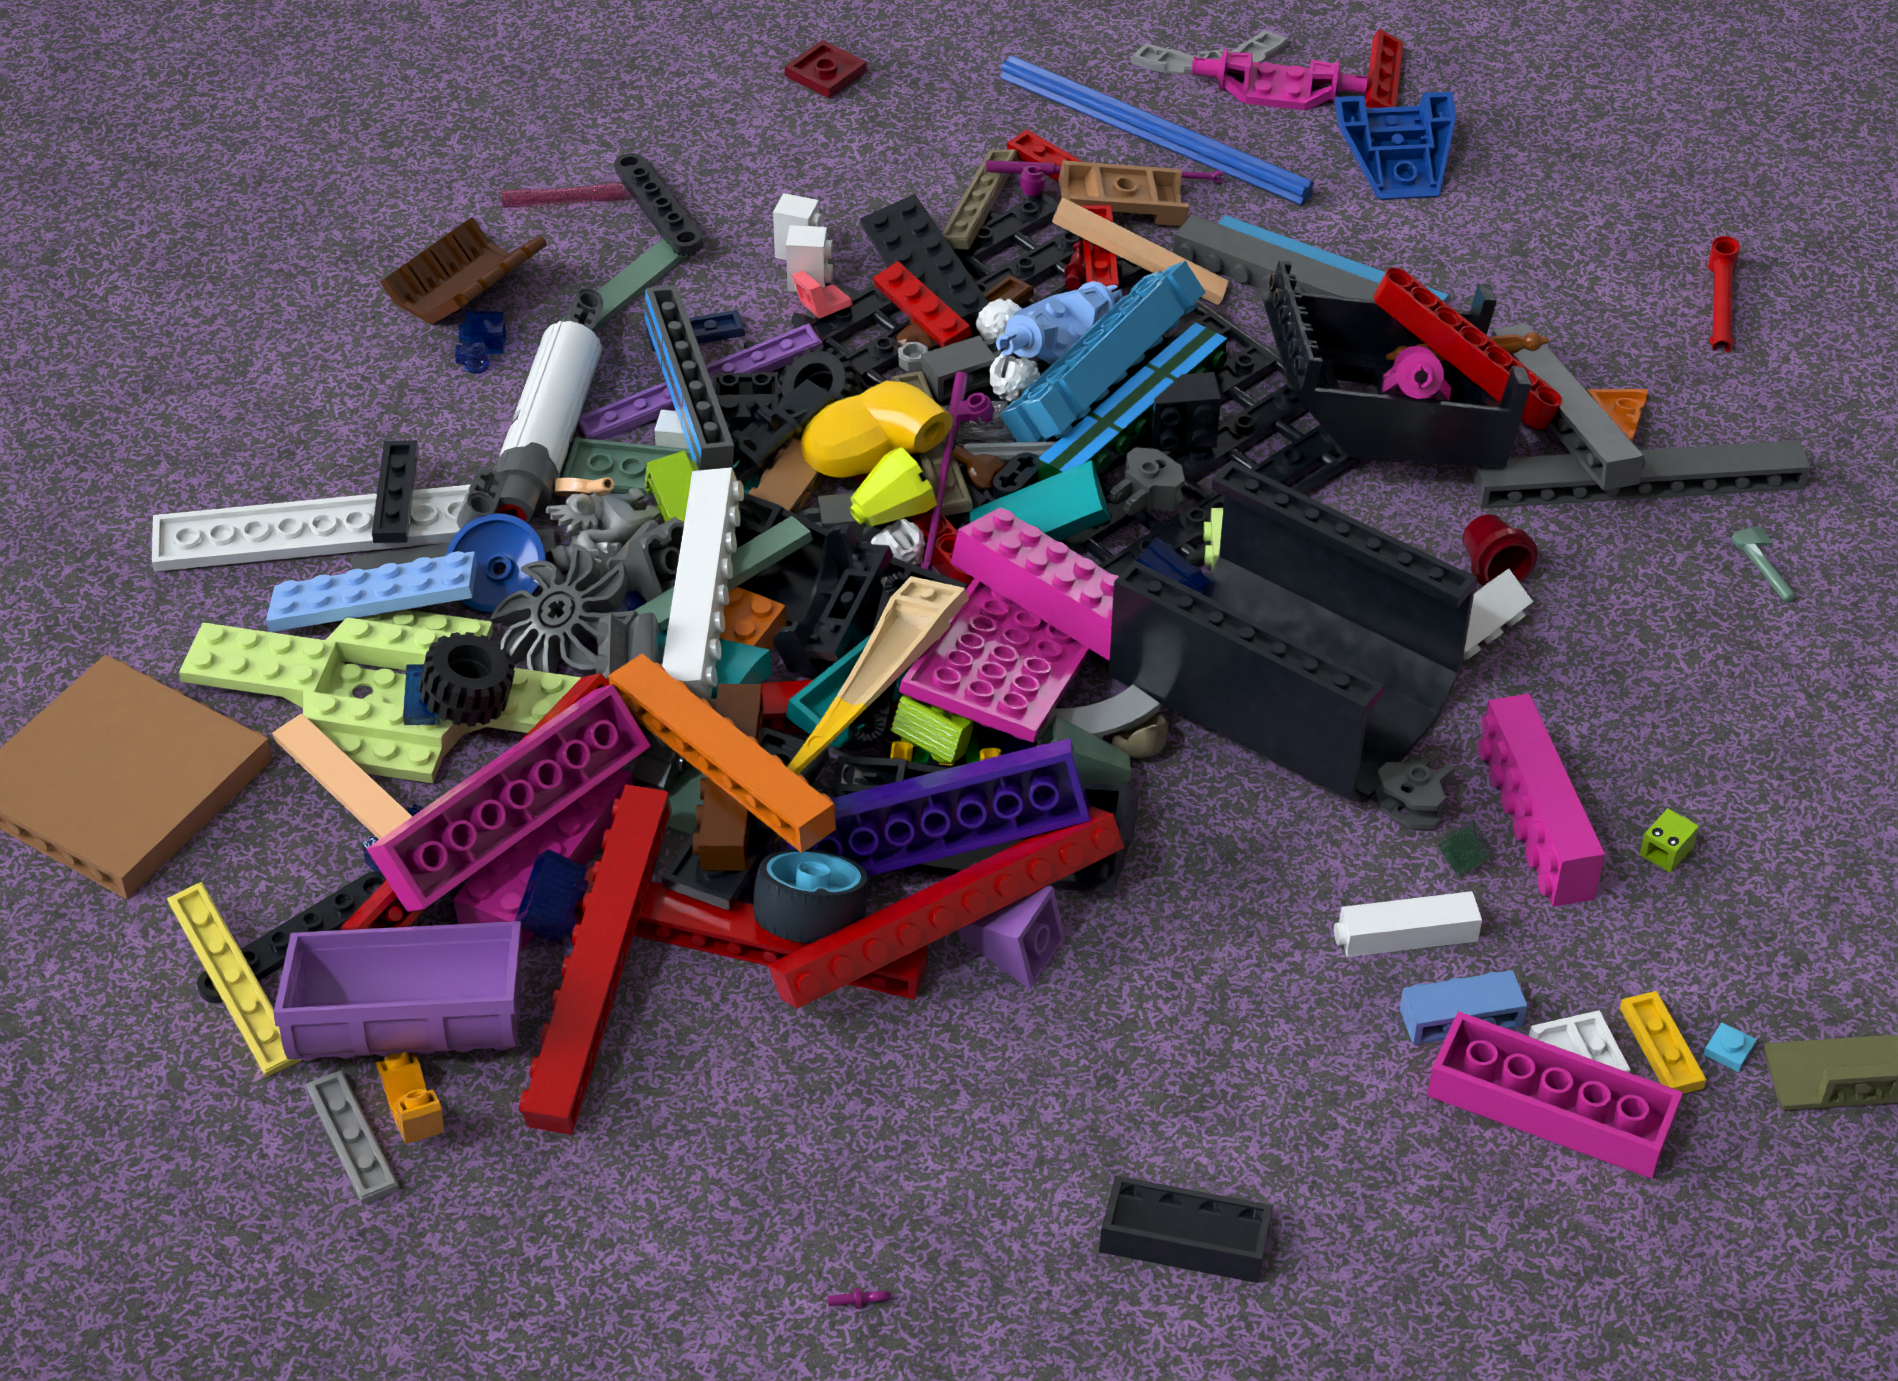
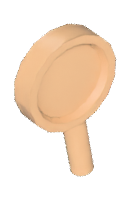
[553,477,614,498]

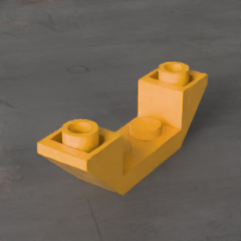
[376,1052,444,1144]

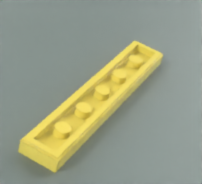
[167,882,301,1077]

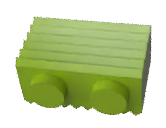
[890,694,976,764]

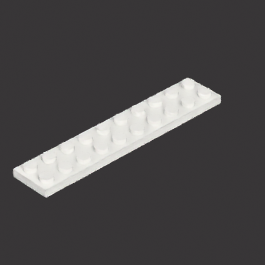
[152,485,470,572]

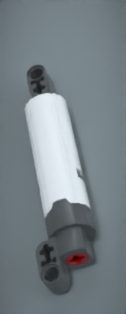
[457,288,604,529]

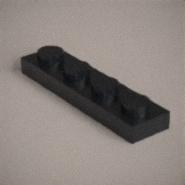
[372,440,419,543]

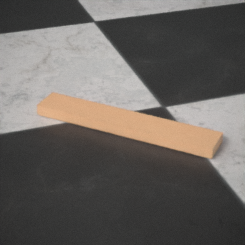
[1052,197,1228,306]
[272,713,412,840]

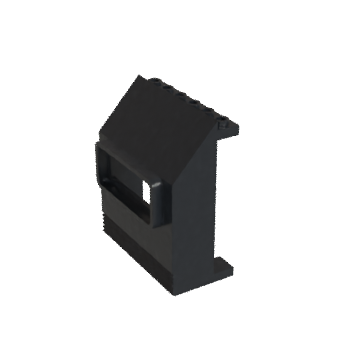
[1259,260,1532,469]

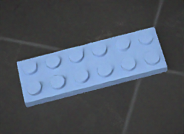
[266,551,478,632]

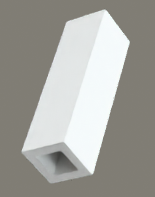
[1334,891,1482,957]

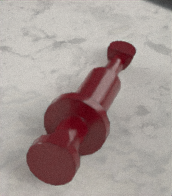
[1064,241,1085,290]

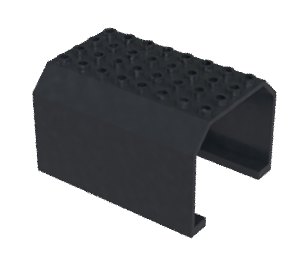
[1109,460,1477,803]

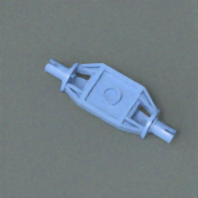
[996,281,1123,365]

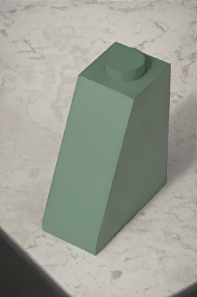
[1037,715,1132,784]

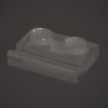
[942,400,1014,447]

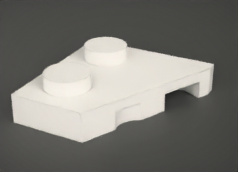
[1529,1010,1630,1073]

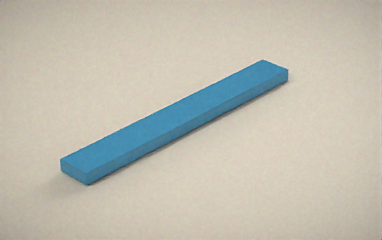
[1218,215,1448,303]

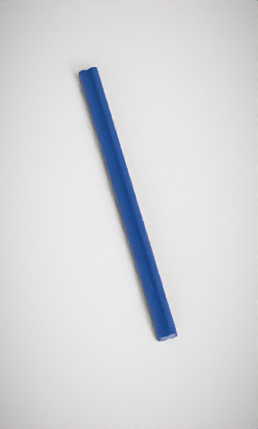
[1000,55,1314,206]

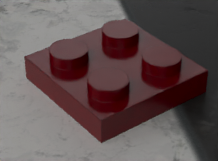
[785,40,867,98]

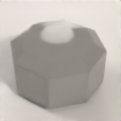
[898,342,928,372]

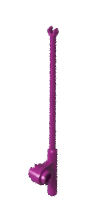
[985,160,1224,196]
[920,372,995,571]

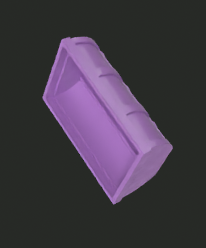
[273,921,522,1061]

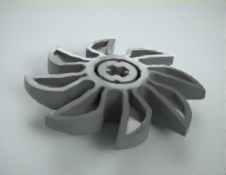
[490,544,639,675]

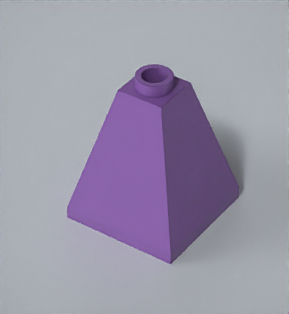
[958,886,1065,988]

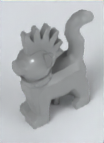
[546,487,661,550]

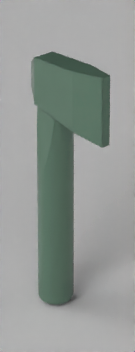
[1731,526,1796,602]

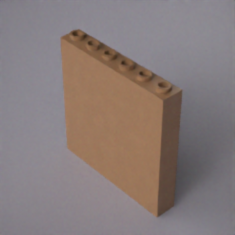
[0,654,272,899]

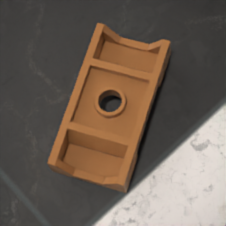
[1059,161,1189,226]

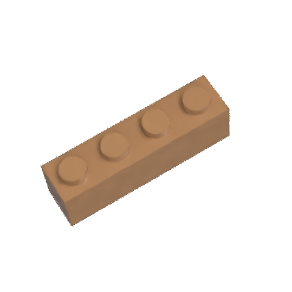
[748,431,825,514]

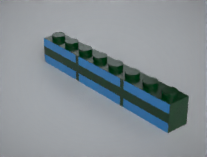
[1037,322,1228,482]

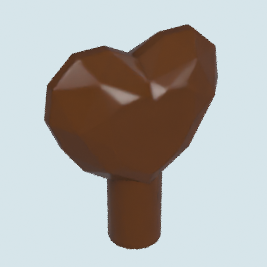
[896,318,938,350]
[951,445,1006,489]

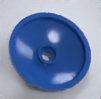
[446,513,547,614]

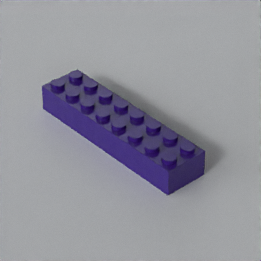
[786,738,1090,876]

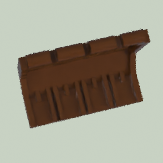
[380,217,547,325]

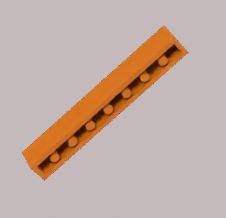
[608,654,836,853]

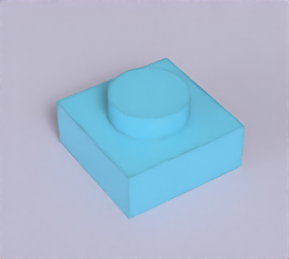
[1703,1022,1757,1072]

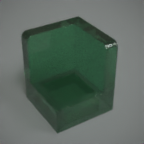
[1438,819,1493,876]

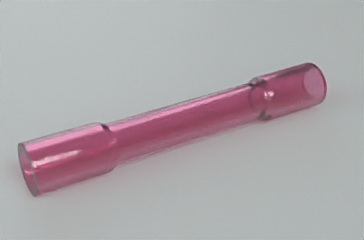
[501,182,624,208]

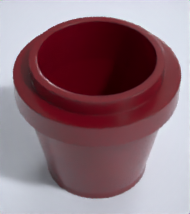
[1462,514,1538,586]

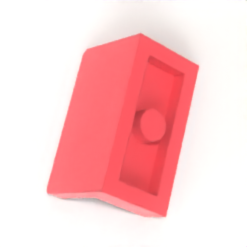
[792,270,853,319]

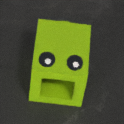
[1639,808,1699,873]

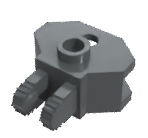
[1108,447,1185,516]
[632,730,689,793]
[1374,753,1456,830]

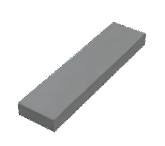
[305,1070,399,1205]

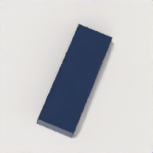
[645,310,745,352]

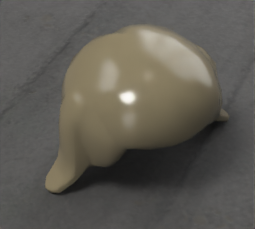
[1111,713,1169,759]

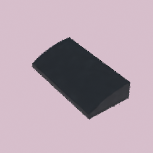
[1099,1175,1273,1283]

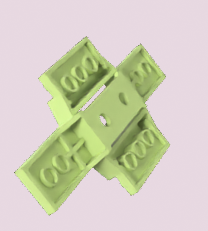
[179,609,581,783]

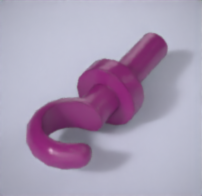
[827,1288,891,1309]

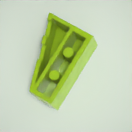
[644,450,699,523]

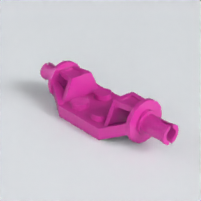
[1191,49,1368,110]
[1381,346,1451,401]

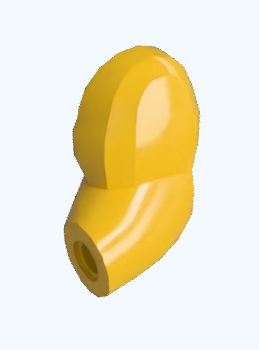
[801,381,953,478]

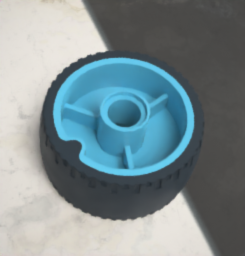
[754,849,868,944]

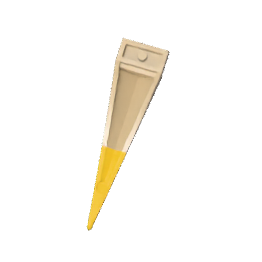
[787,576,969,775]

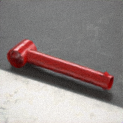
[1708,236,1740,353]

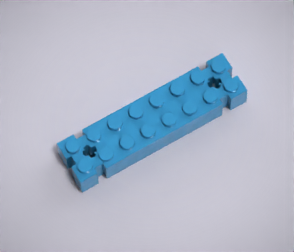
[999,261,1206,442]

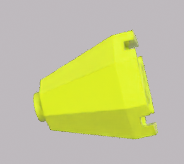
[849,447,937,527]

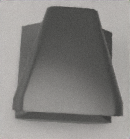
[609,517,684,602]
[596,612,665,681]

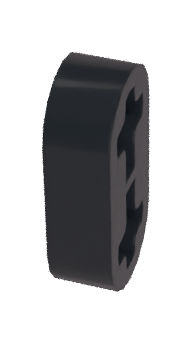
[993,452,1039,500]

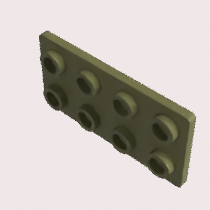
[1763,1035,1898,1110]

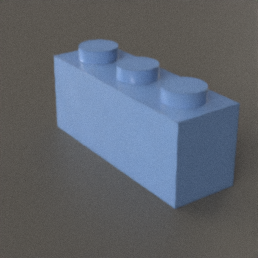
[1400,970,1527,1045]

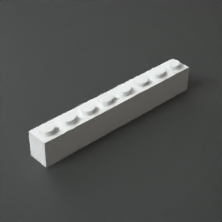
[662,467,744,702]

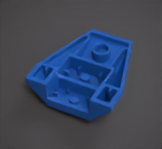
[1334,91,1456,200]

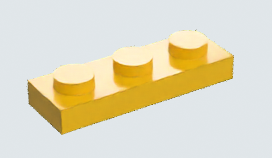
[1619,991,1707,1094]

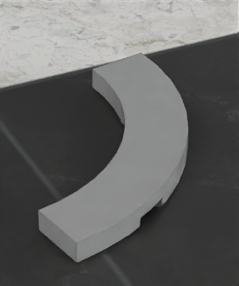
[1131,30,1289,75]
[975,685,1160,742]

